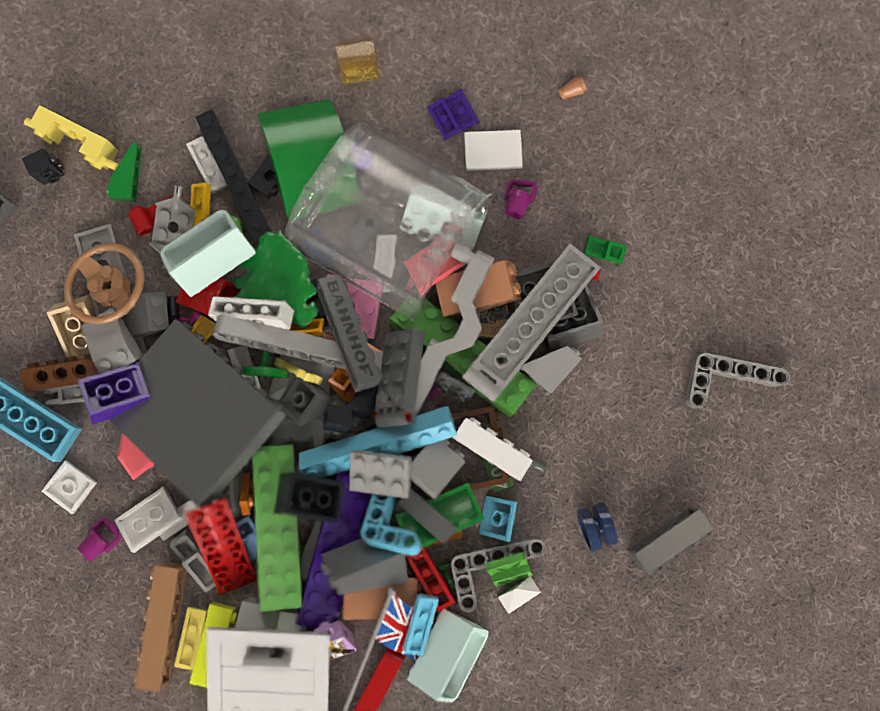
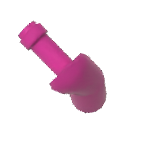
[180,311,201,324]

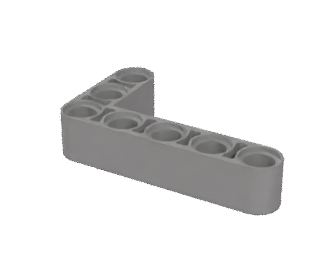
[686,353,790,409]
[451,538,546,612]

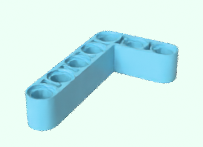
[361,453,422,555]

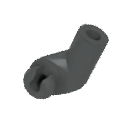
[527,457,547,473]

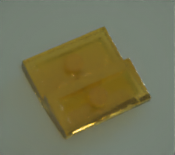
[336,40,380,85]

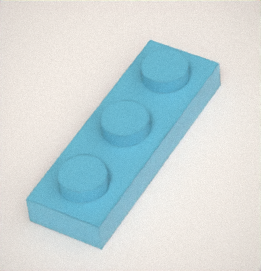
[402,594,438,655]

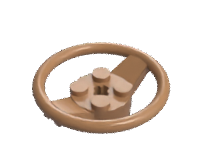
[64,243,144,324]

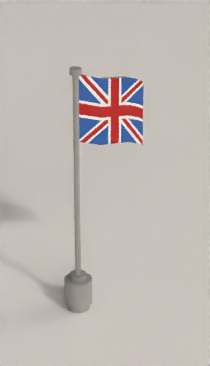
[343,588,435,711]

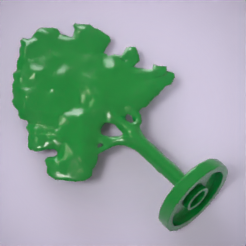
[231,230,318,378]

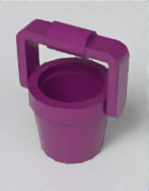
[504,179,538,219]
[77,517,123,562]

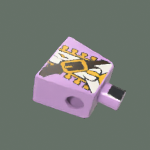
[314,621,357,661]

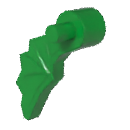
[438,562,456,593]

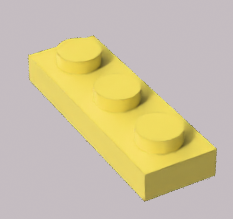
[174,606,208,671]

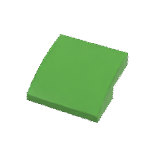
[485,552,533,587]

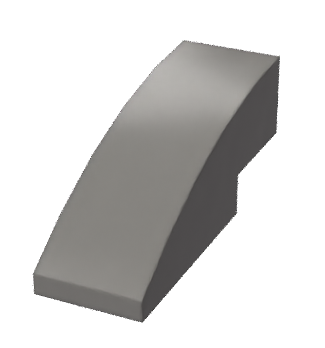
[170,529,215,592]

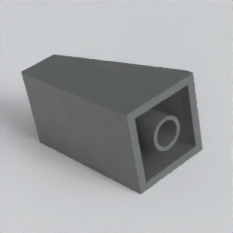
[320,533,408,595]

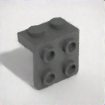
[433,367,475,403]

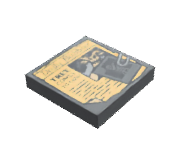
[477,303,510,340]

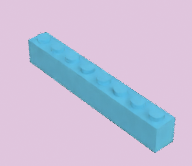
[299,406,457,478]

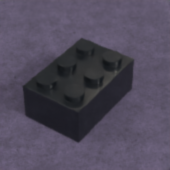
[274,472,344,523]

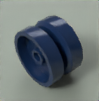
[577,502,618,552]

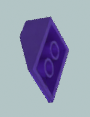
[78,363,150,424]

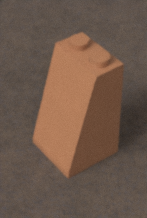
[436,260,521,319]
[343,576,421,620]

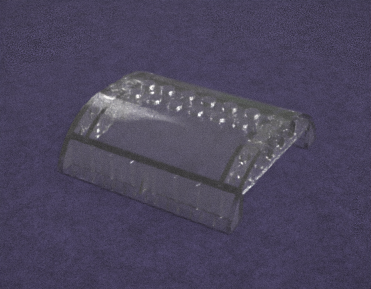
[284,122,494,321]

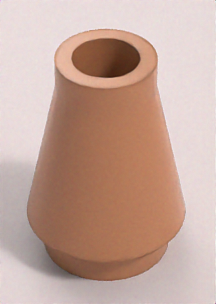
[558,76,587,100]

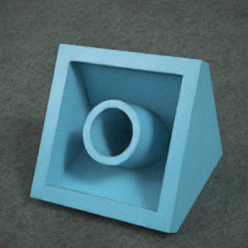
[479,496,517,542]

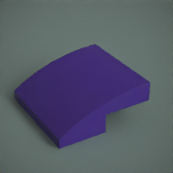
[427,89,479,140]

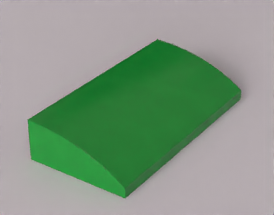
[396,483,485,548]

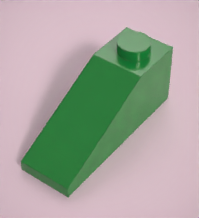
[106,142,142,203]

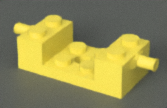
[24,105,119,171]

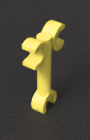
[274,357,323,385]

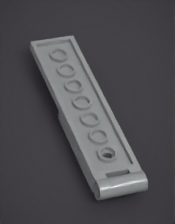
[462,244,601,402]

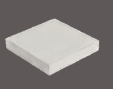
[42,460,97,514]

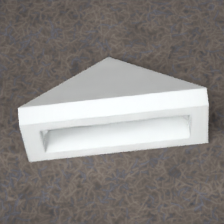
[498,577,541,614]

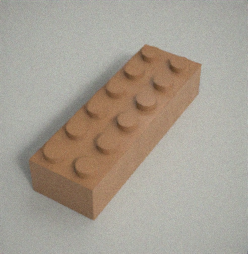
[134,562,187,692]

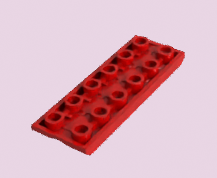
[185,498,257,595]

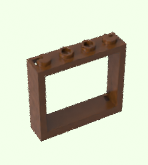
[440,406,512,495]

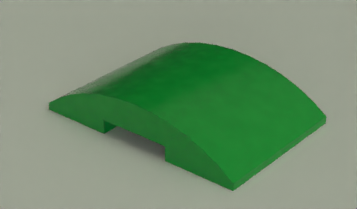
[257,99,361,221]

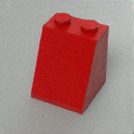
[176,278,241,317]

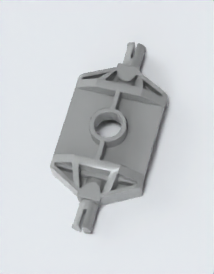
[149,185,196,269]

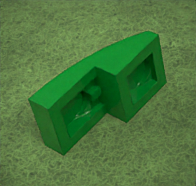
[583,235,627,265]

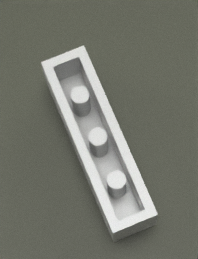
[208,297,294,329]
[453,417,533,481]

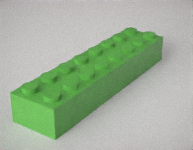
[389,290,537,419]
[252,445,302,611]

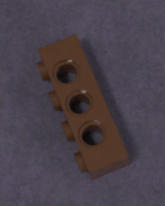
[20,354,100,393]

